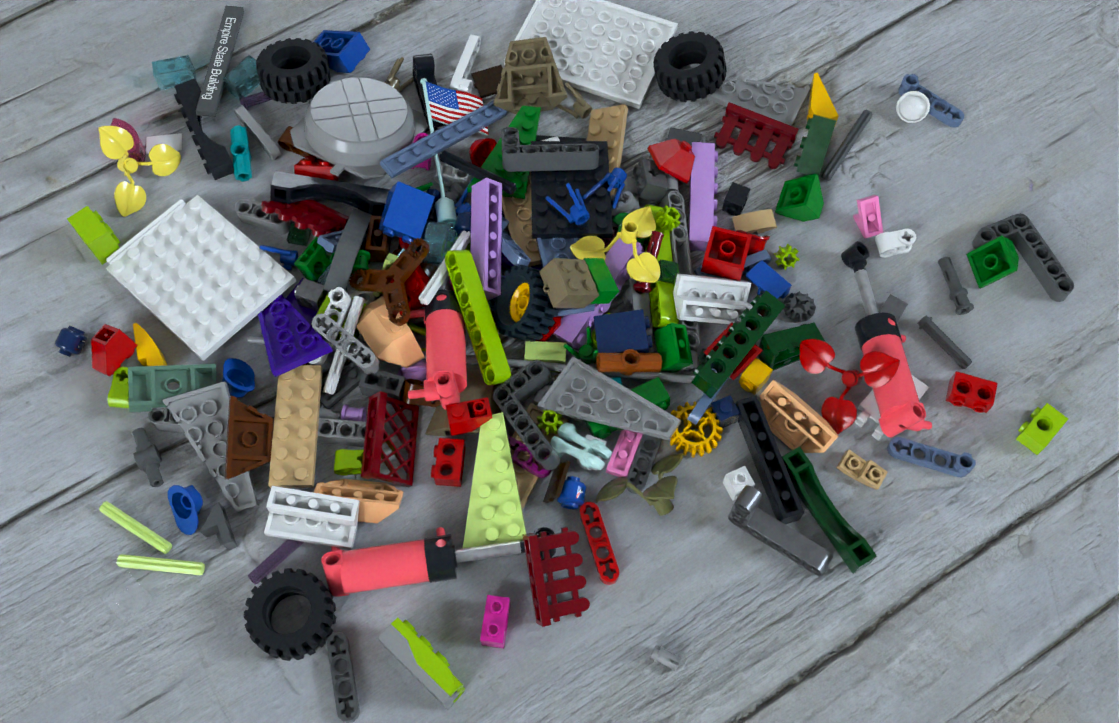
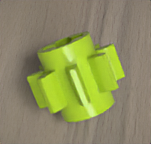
[656,205,681,232]
[774,244,800,270]
[537,410,563,435]

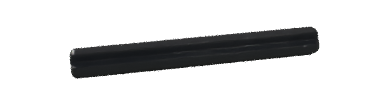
[439,151,517,194]

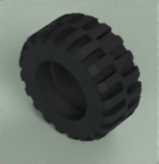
[653,31,727,102]
[256,38,331,104]
[244,568,336,661]

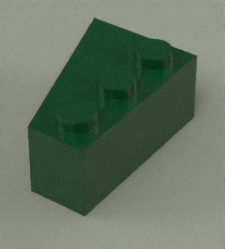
[794,114,836,177]
[758,322,825,371]

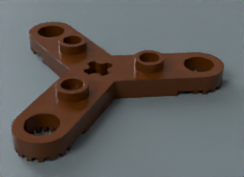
[349,238,430,326]

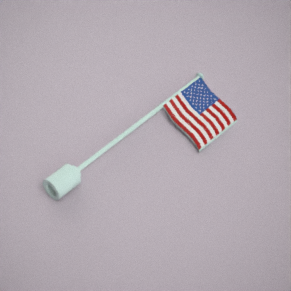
[420,78,489,229]

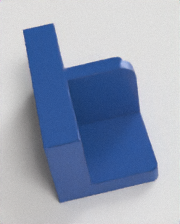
[746,260,792,299]

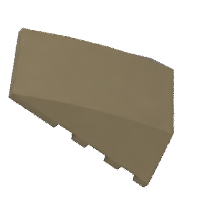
[493,37,568,114]
[425,363,507,437]

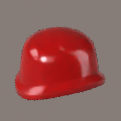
[469,138,497,167]
[736,230,770,255]

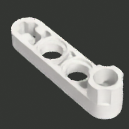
[450,34,481,94]
[308,287,352,365]

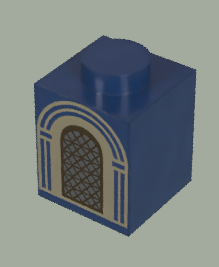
[710,395,740,428]

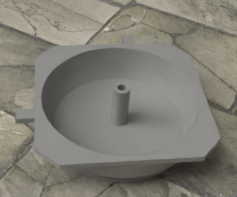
[290,78,428,179]

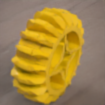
[670,401,723,458]

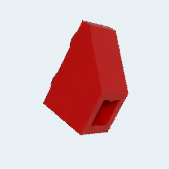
[446,397,492,436]

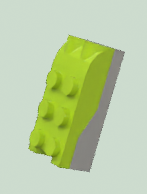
[377,617,465,710]

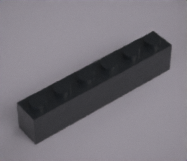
[736,395,804,524]

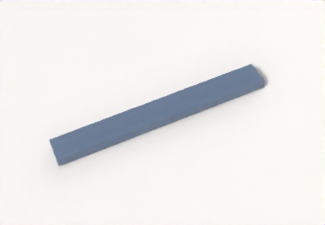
[380,100,508,178]

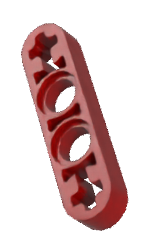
[580,502,619,585]

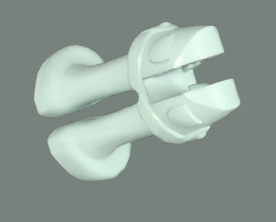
[550,422,612,470]

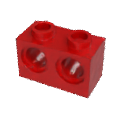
[945,371,998,413]
[431,438,466,487]

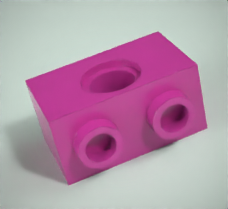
[480,595,511,649]

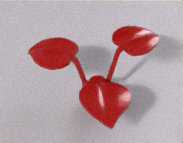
[800,339,900,434]

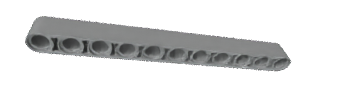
[148,407,366,447]

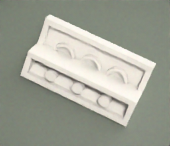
[673,273,753,324]
[264,486,360,550]

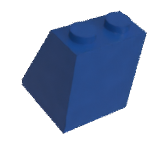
[378,181,435,244]

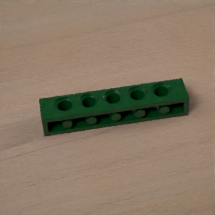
[691,290,786,398]

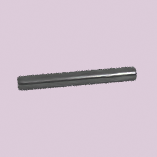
[821,110,873,181]

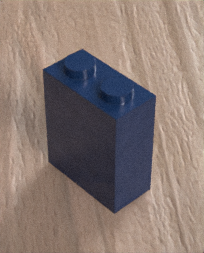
[594,309,653,353]

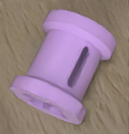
[341,404,367,422]

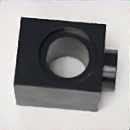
[722,182,750,216]

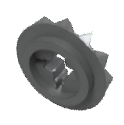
[783,291,816,322]

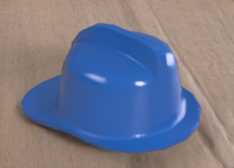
[222,358,255,398]
[167,485,203,535]

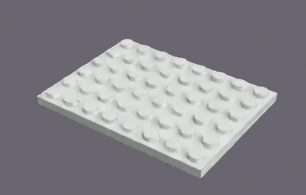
[504,0,678,109]
[106,195,296,361]

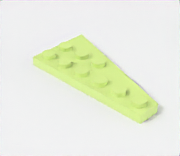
[463,412,527,548]

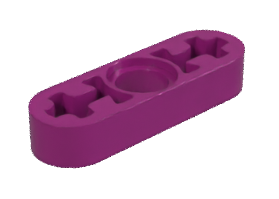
[508,435,551,478]

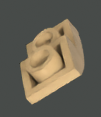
[732,209,777,234]
[836,449,888,490]

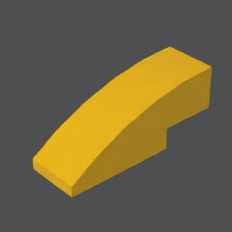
[133,323,167,366]

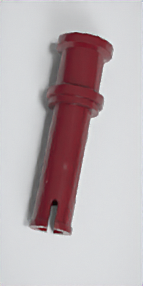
[633,231,664,293]

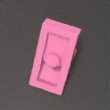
[853,195,883,239]

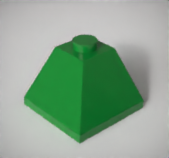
[775,174,824,222]
[966,236,1019,289]

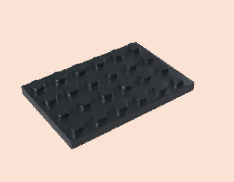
[531,141,613,239]

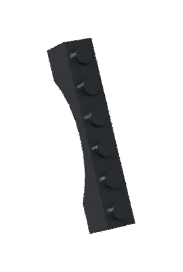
[174,78,234,180]
[270,171,390,216]

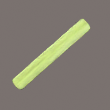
[99,501,172,554]
[116,554,205,575]

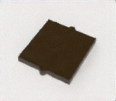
[471,65,503,98]
[543,461,571,503]

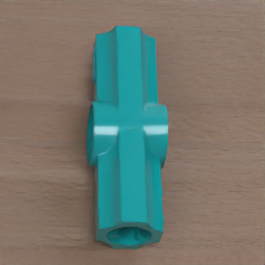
[230,125,252,182]

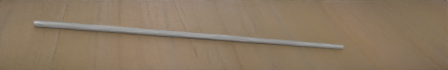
[248,335,695,384]

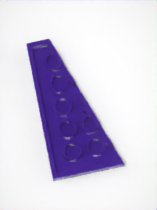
[258,294,333,377]

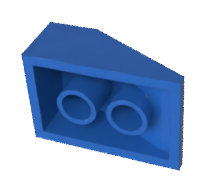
[312,30,370,73]

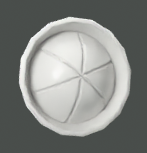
[896,91,930,123]

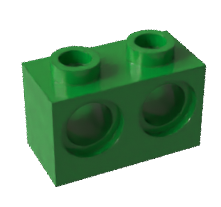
[294,237,333,282]

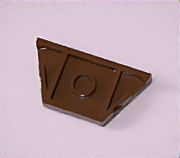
[225,396,273,480]

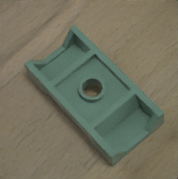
[128,364,216,412]

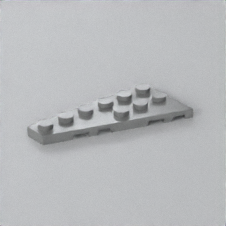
[705,78,811,126]
[537,357,681,440]
[162,382,259,512]

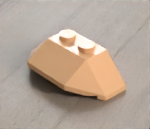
[356,296,425,368]
[760,380,839,453]
[313,479,403,523]

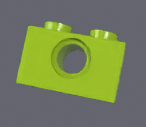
[1016,403,1068,455]

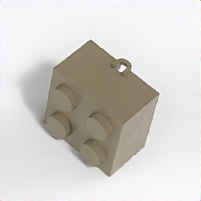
[539,258,599,308]

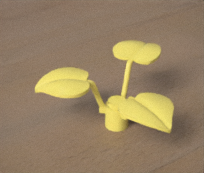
[98,126,181,217]
[570,206,660,283]

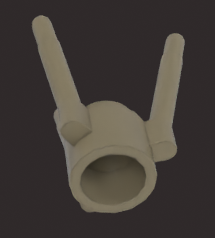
[384,57,414,93]
[556,83,592,119]

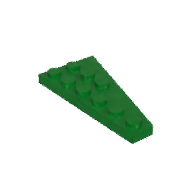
[467,105,541,199]

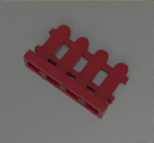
[714,102,799,169]
[261,200,349,237]
[522,527,590,627]

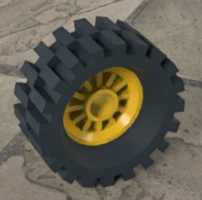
[491,264,559,342]

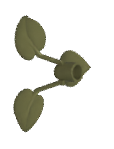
[596,453,683,516]

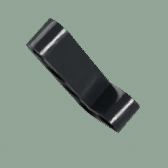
[412,53,446,128]

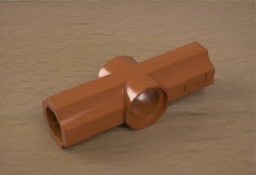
[596,349,662,376]

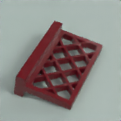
[361,391,419,487]

